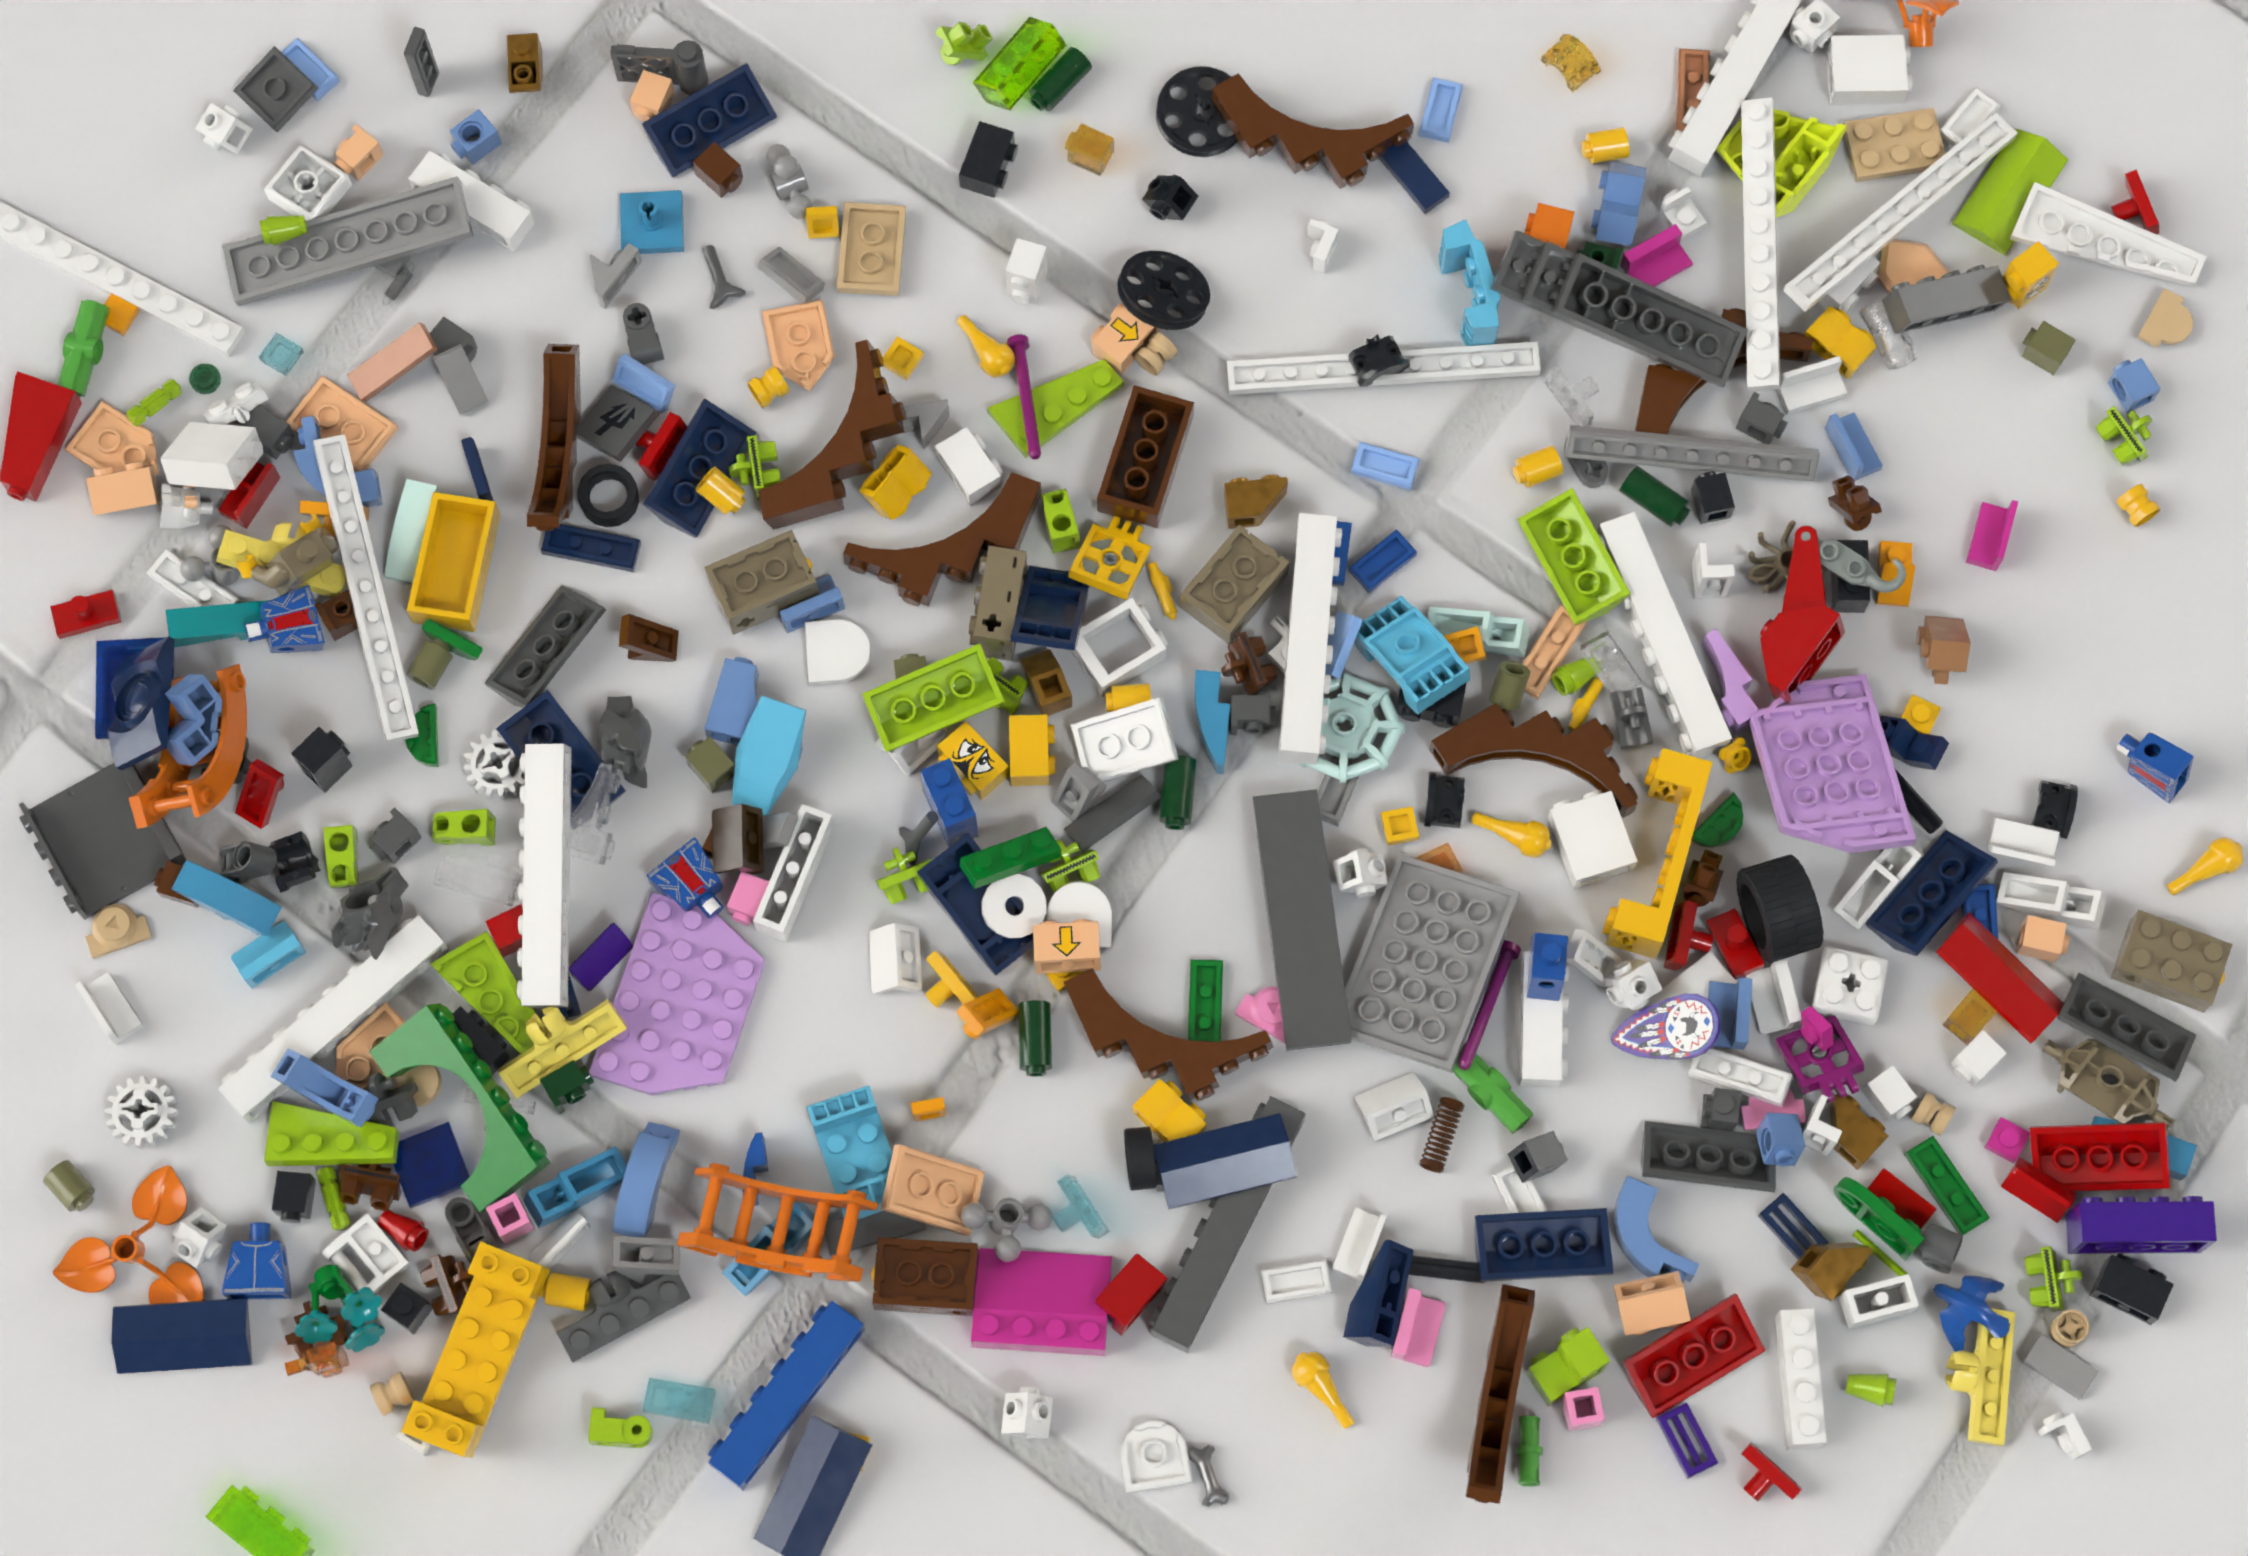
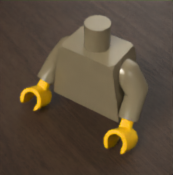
[236,514,338,596]

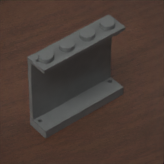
[19,753,187,920]

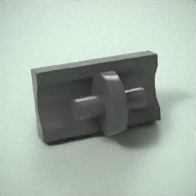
[1609,687,1653,749]
[363,1073,419,1125]

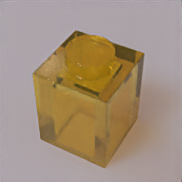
[1065,123,1114,176]
[1942,989,1997,1045]

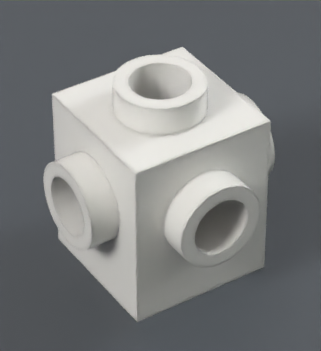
[1788,0,1840,54]
[195,103,253,155]
[1333,848,1388,898]
[1603,959,1663,1010]
[170,1207,227,1268]
[1001,1387,1053,1439]

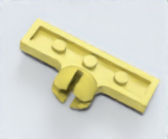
[216,522,346,598]
[498,999,627,1098]
[1945,1308,2015,1446]

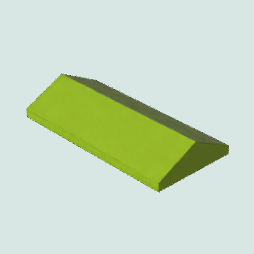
[1952,128,2068,256]
[1517,488,1631,626]
[862,643,1005,753]

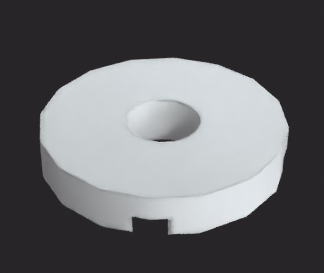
[981,874,1047,939]

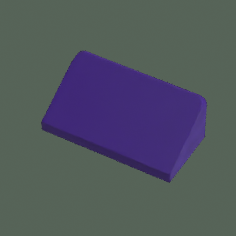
[568,923,633,991]

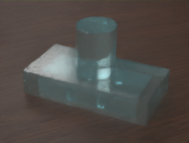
[1052,1174,1110,1239]
[642,1378,716,1424]

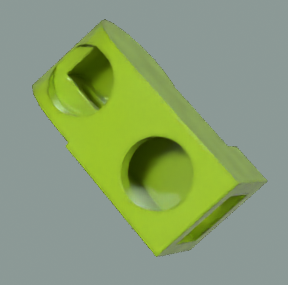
[1041,488,1081,554]
[432,809,496,846]
[323,825,359,888]
[588,1407,653,1448]

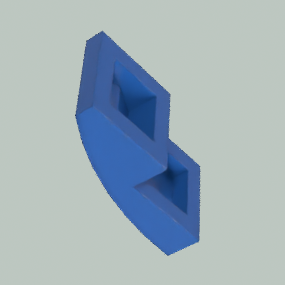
[743,1132,768,1206]

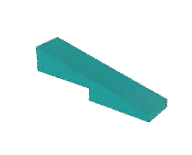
[166,600,270,647]

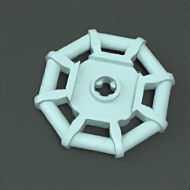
[1299,671,1405,783]

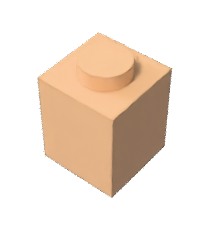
[630,70,675,122]
[2016,915,2070,962]

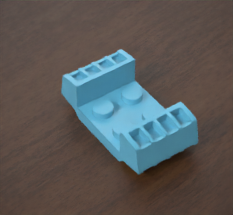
[1439,220,1500,346]
[1354,596,1470,714]
[806,1085,892,1219]

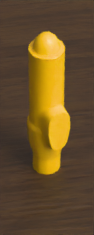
[1147,562,1178,620]
[1568,677,1604,731]

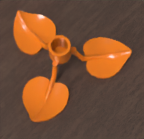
[1897,0,1959,47]
[53,1165,204,1304]

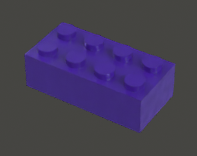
[2066,1196,2217,1254]

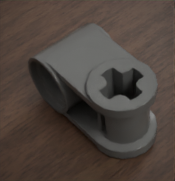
[623,303,664,365]
[219,841,277,884]
[445,1197,499,1263]
[1921,1223,1963,1274]

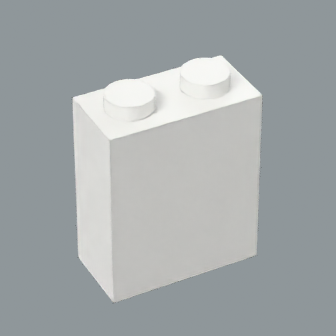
[1826,35,1913,105]
[160,422,264,490]
[1547,790,1637,889]

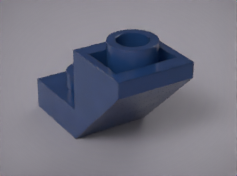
[1880,715,1949,770]

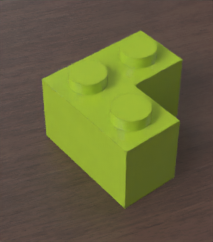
[1526,1327,1610,1406]

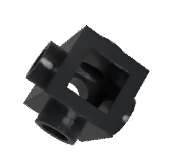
[1142,175,1199,220]

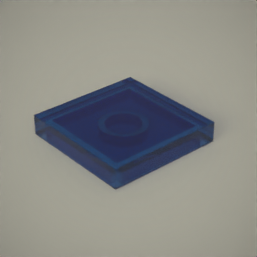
[393,1122,470,1208]

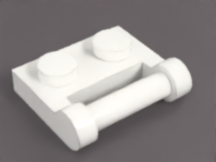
[322,1213,410,1294]

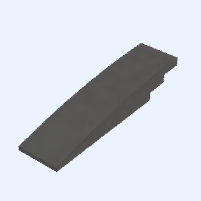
[1490,230,1748,388]
[1253,789,1352,1051]

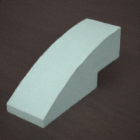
[384,479,440,584]
[1428,607,1530,658]

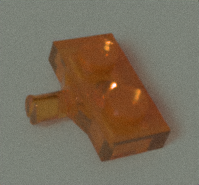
[284,1342,350,1378]

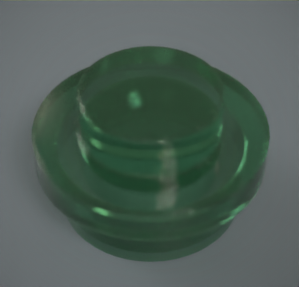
[189,364,221,394]

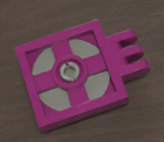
[1775,1015,1864,1104]

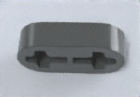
[1564,438,1608,488]

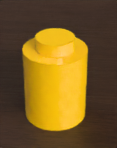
[1581,127,1629,164]
[1513,445,1563,488]
[695,467,746,515]
[1105,683,1151,712]
[540,1272,592,1312]

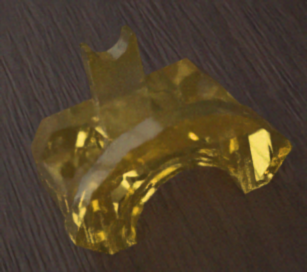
[1541,34,1601,92]

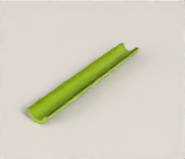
[1853,1229,1908,1276]

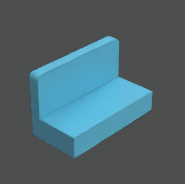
[231,921,306,989]

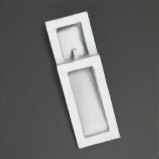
[1833,846,1924,930]
[1996,872,2106,930]

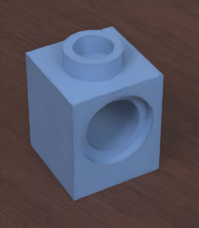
[449,109,502,165]
[2108,358,2161,413]
[1756,1113,1806,1166]

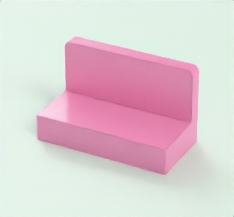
[1391,1288,1445,1367]

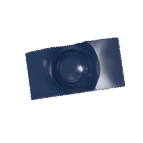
[1011,566,1090,651]
[107,636,174,771]
[916,833,1034,976]

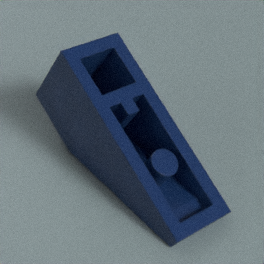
[1343,1240,1414,1347]

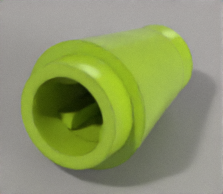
[260,215,308,246]
[1551,655,1600,696]
[1846,1374,1896,1407]

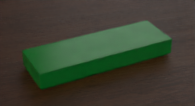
[1188,959,1223,1042]
[1904,1136,1990,1236]

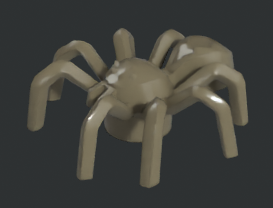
[1748,521,1827,600]

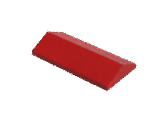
[1936,912,2063,1044]
[2030,1122,2170,1191]
[1622,1293,1766,1418]

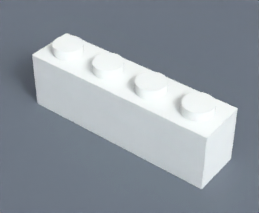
[408,150,535,252]
[753,804,835,942]
[1519,951,1569,1087]
[1775,1308,1827,1450]

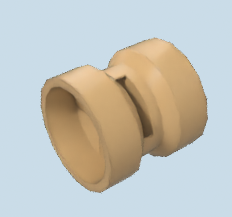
[1134,332,1178,376]
[1911,1091,1956,1136]
[2049,1310,2089,1348]
[370,1371,414,1416]

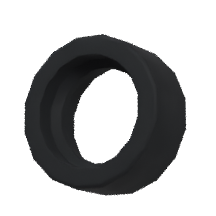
[577,464,639,527]
[1124,1126,1157,1191]

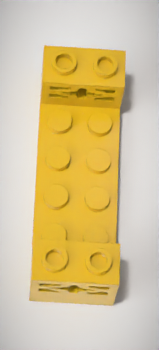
[1602,748,1713,959]
[401,1241,551,1458]

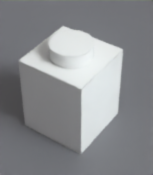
[1951,1030,2007,1087]
[1862,1066,1917,1122]

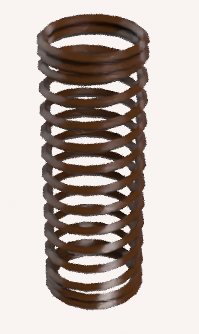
[1419,1097,1465,1173]

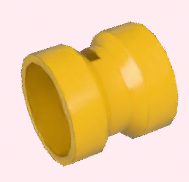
[747,366,790,408]
[2116,484,2161,528]

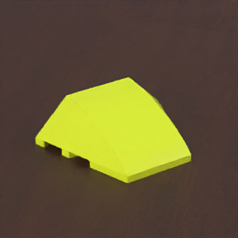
[1716,109,1847,218]

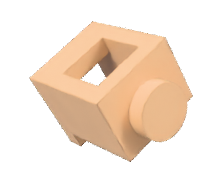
[334,124,383,181]

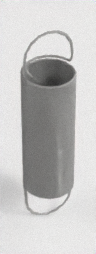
[383,263,415,305]

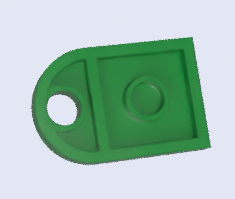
[1833,1177,1925,1261]

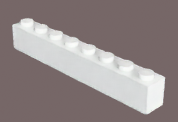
[1668,0,1801,177]
[1597,511,1732,758]
[1278,513,1342,765]
[517,744,571,1008]
[217,915,449,1124]

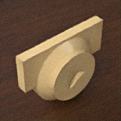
[2137,288,2193,348]
[85,904,152,959]
[390,1065,442,1107]

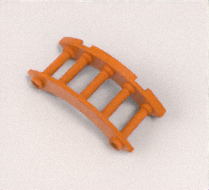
[129,664,247,829]
[677,1163,878,1282]

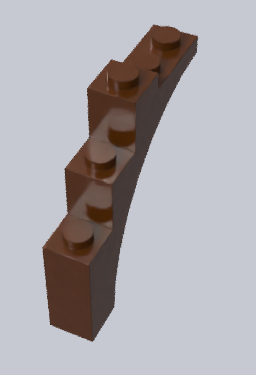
[1211,73,1414,189]
[1634,308,1814,434]
[758,339,906,530]
[527,344,581,531]
[843,472,1041,607]
[1429,703,1638,818]
[1063,968,1274,1101]
[1466,1284,1535,1504]

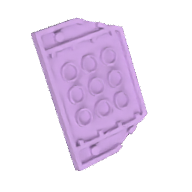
[1749,674,1916,853]
[589,893,766,1096]

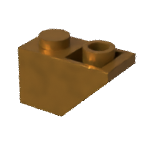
[507,33,543,93]
[1224,475,1288,529]
[1020,649,1072,716]
[1829,1094,1889,1171]
[1790,1242,1873,1301]

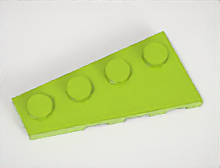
[987,359,1124,458]
[430,931,535,1054]
[264,1101,400,1166]

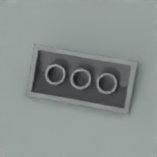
[485,585,606,708]
[2057,973,2196,1082]
[1641,1121,1776,1193]

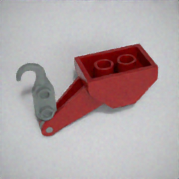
[1760,526,1906,704]

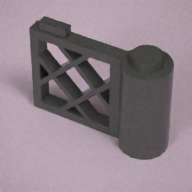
[610,40,709,95]

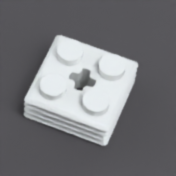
[264,145,352,221]
[1811,946,1888,1025]

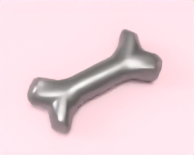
[1188,1445,1230,1507]

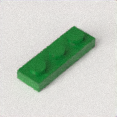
[959,827,1062,889]

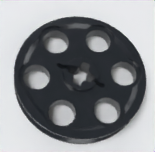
[1156,66,1238,157]
[1117,251,1210,330]

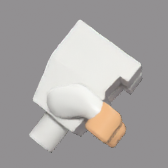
[159,484,213,529]

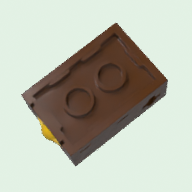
[870,1237,979,1316]

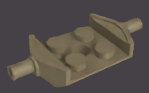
[2042,1039,2175,1131]

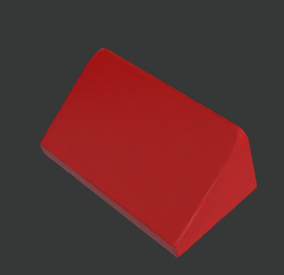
[1867,1168,1937,1229]

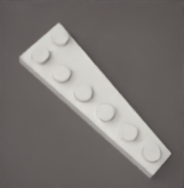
[2009,182,2207,287]

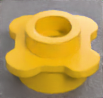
[1719,737,1752,774]

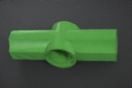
[58,300,110,397]
[1453,1043,1534,1135]

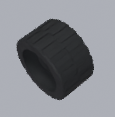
[1736,854,1824,963]

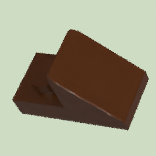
[619,614,679,662]

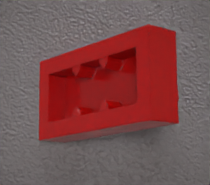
[2111,169,2160,235]
[635,412,687,481]
[50,590,122,639]
[235,759,284,829]
[1663,900,1713,971]
[1705,908,1765,980]
[1741,1442,1802,1501]

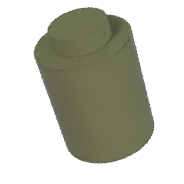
[406,639,453,690]
[1489,661,1530,712]
[43,1160,95,1212]

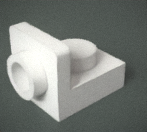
[1660,186,1707,242]
[1307,219,1339,273]
[2037,1412,2092,1460]

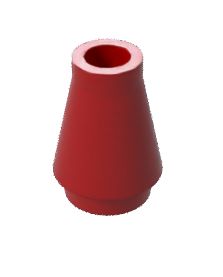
[378,1209,429,1252]

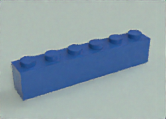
[708,1301,866,1491]

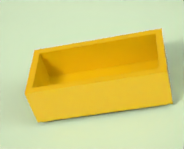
[407,492,501,632]

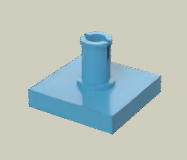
[620,190,684,254]

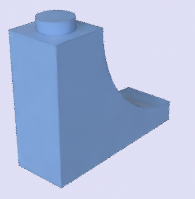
[704,657,803,761]

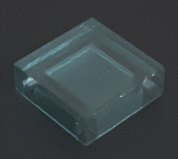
[259,332,304,376]

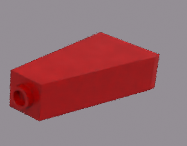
[0,371,82,501]

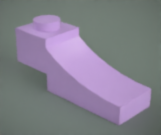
[1702,629,1759,734]

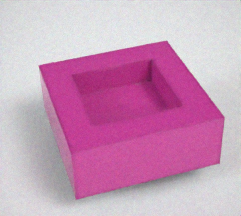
[1801,1006,1834,1052]
[1984,1117,2030,1163]

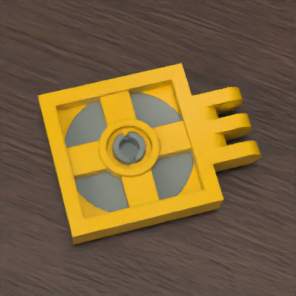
[1068,516,1151,600]

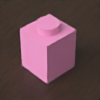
[727,871,769,926]
[486,1193,535,1244]
[1561,1387,1605,1432]

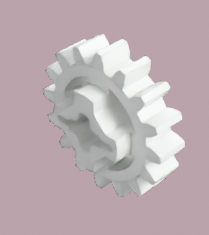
[463,730,525,800]
[104,1076,179,1149]

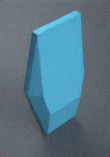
[732,695,806,816]

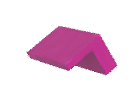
[1620,224,1693,287]
[1966,500,2018,571]

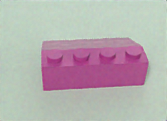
[971,1248,1112,1356]

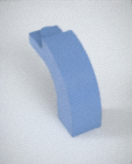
[293,416,383,507]
[271,1048,379,1127]
[613,1122,680,1238]
[1614,1176,1699,1283]

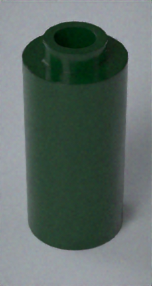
[1029,47,1092,112]
[1619,466,1691,527]
[1159,755,1197,830]
[1018,1000,1052,1077]

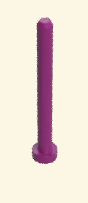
[1007,334,1041,460]
[1458,940,1521,1070]

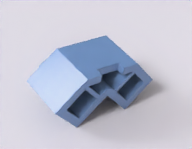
[1591,161,1647,246]
[165,674,222,766]

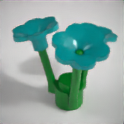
[294,1265,385,1352]

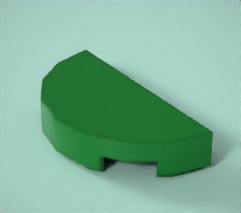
[422,619,483,661]
[405,703,439,767]
[1692,792,1743,848]

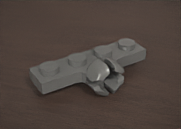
[557,1271,691,1363]

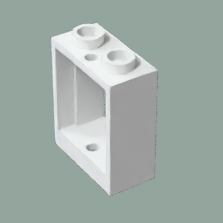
[1071,598,1168,697]

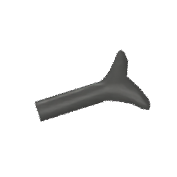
[703,245,746,309]
[899,811,939,865]

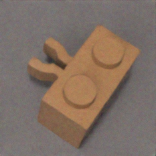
[1916,615,1971,685]

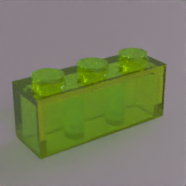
[973,17,1066,111]
[205,1485,315,1556]

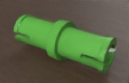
[1516,1415,1543,1487]

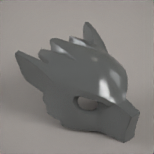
[600,696,652,788]
[332,867,409,960]

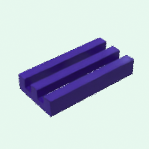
[1656,1403,1718,1479]

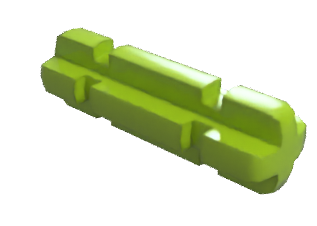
[126,379,181,426]
[316,1166,351,1231]

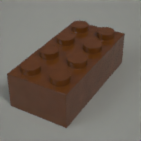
[1097,385,1194,529]

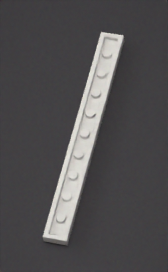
[1741,98,1781,392]
[1783,113,2018,312]
[0,201,245,357]
[1227,341,1541,395]
[313,434,419,743]

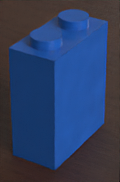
[920,758,979,848]

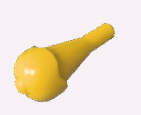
[957,315,1015,378]
[1471,812,1552,858]
[2167,837,2243,895]
[1291,1352,1354,1429]

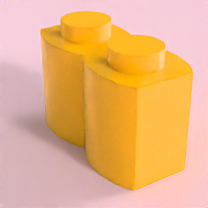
[1804,306,1877,379]
[859,445,932,520]
[1132,1079,1207,1142]

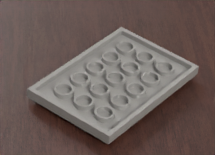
[1345,854,1521,1073]

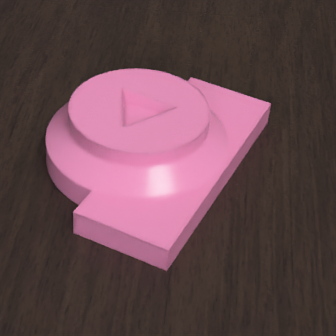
[1235,987,1285,1044]
[1740,1089,1807,1131]

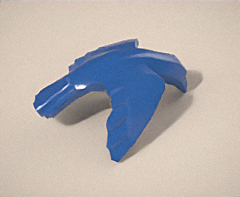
[1933,1275,2010,1352]

